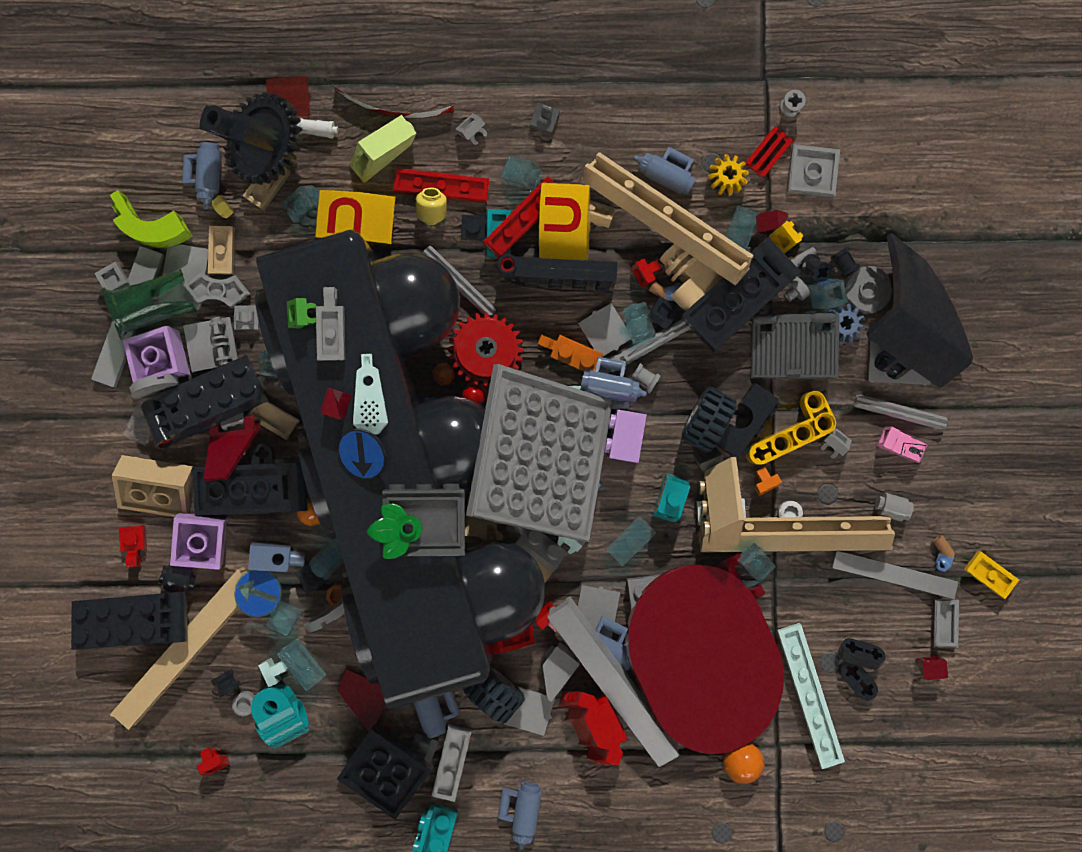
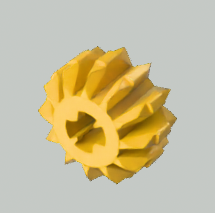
[708,154,749,196]

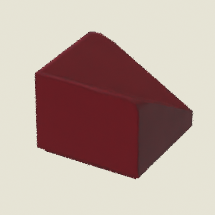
[756,210,789,234]
[320,388,351,420]
[916,656,948,680]

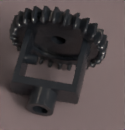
[199,92,303,185]

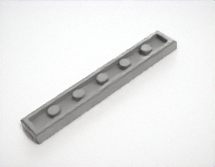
[91,246,165,388]

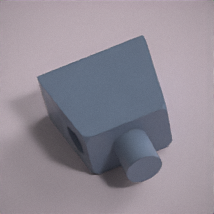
[248,542,305,572]

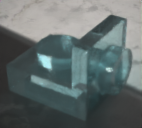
[281,185,319,222]
[623,302,656,344]

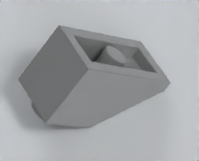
[543,642,581,702]

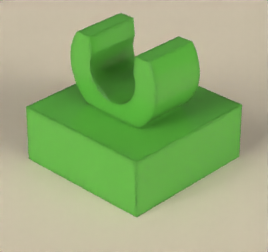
[287,298,316,328]

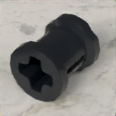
[830,246,861,278]
[801,254,832,282]

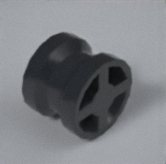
[211,669,241,697]

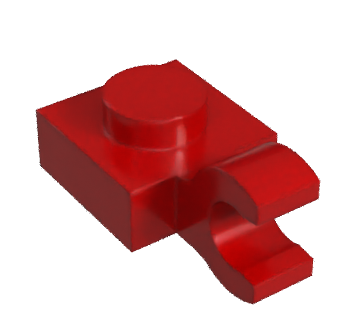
[119,525,147,568]

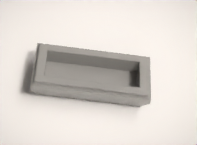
[934,599,959,648]

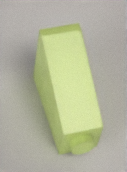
[349,115,417,183]

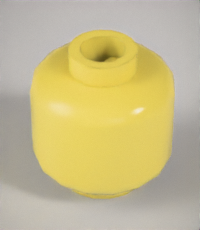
[416,188,447,225]

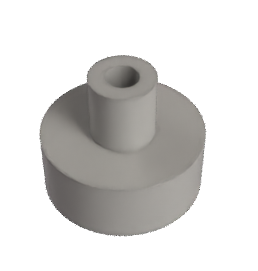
[785,277,810,301]

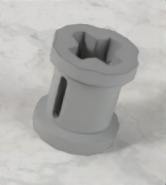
[780,89,806,117]
[631,363,661,393]

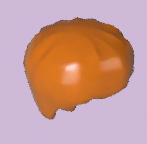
[723,743,765,784]

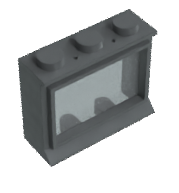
[382,484,465,556]

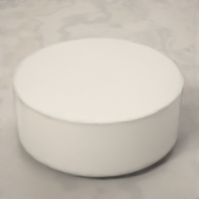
[778,501,803,517]

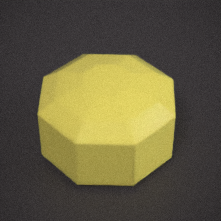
[212,195,234,218]

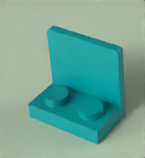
[412,803,458,852]

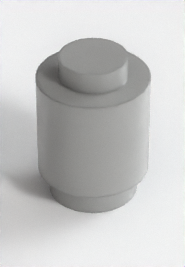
[875,493,914,522]

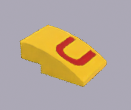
[539,183,590,260]
[315,190,395,247]

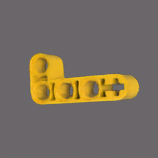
[746,391,836,465]

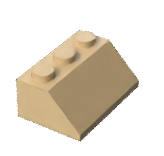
[112,455,193,517]
[699,457,744,546]

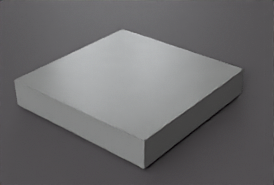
[787,144,840,198]

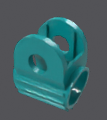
[251,683,310,749]

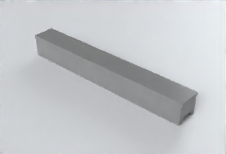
[547,596,679,767]

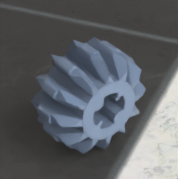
[824,304,865,344]

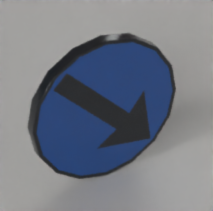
[338,428,387,479]

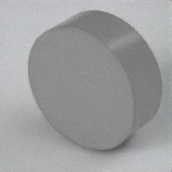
[232,691,255,717]

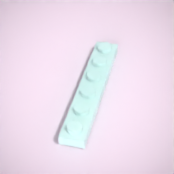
[777,623,845,769]

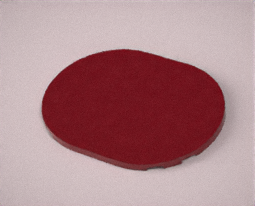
[626,564,784,754]

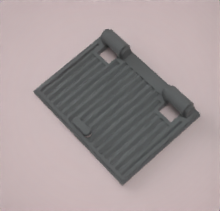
[751,313,839,379]

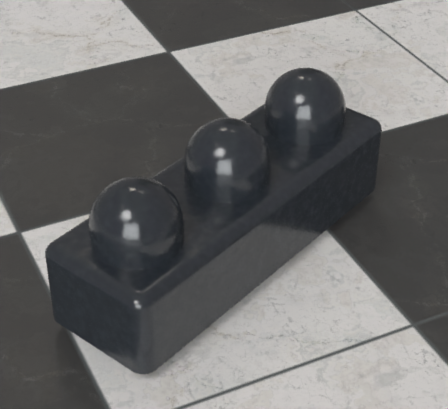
[255,230,545,710]

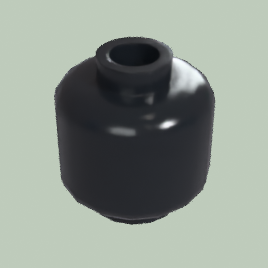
[158,563,197,593]

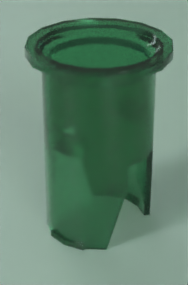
[102,269,196,340]

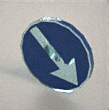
[234,570,282,618]

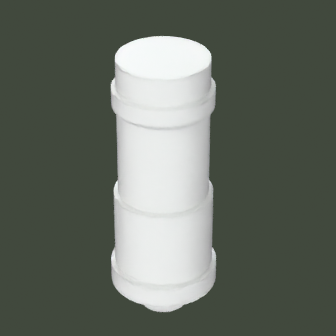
[297,118,339,139]

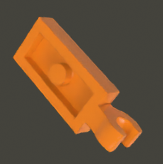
[538,335,603,372]

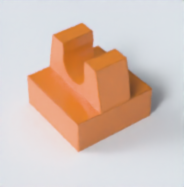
[754,467,782,496]

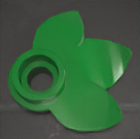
[367,504,422,559]

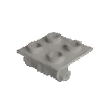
[183,317,238,372]

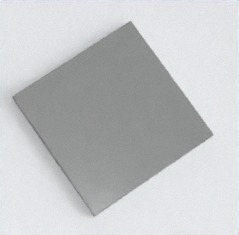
[466,364,613,542]

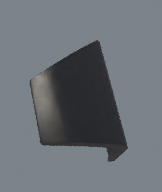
[866,233,973,388]

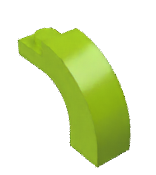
[110,190,193,248]

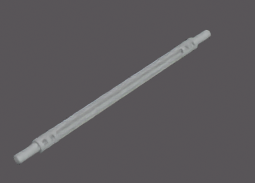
[599,247,817,374]

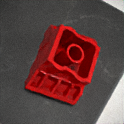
[559,691,628,766]

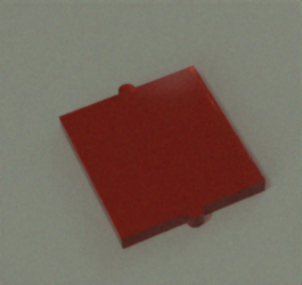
[266,76,312,117]

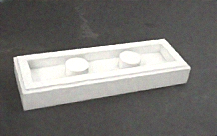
[432,724,472,802]

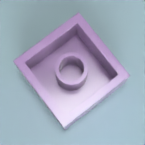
[123,326,190,382]
[604,410,647,463]
[170,513,228,569]

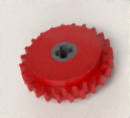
[448,312,524,389]

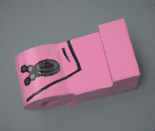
[876,427,928,463]

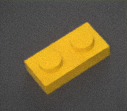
[964,551,1019,599]

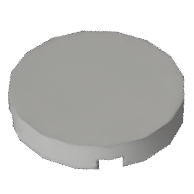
[844,266,893,313]
[129,374,180,398]

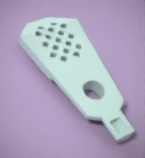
[353,354,388,434]

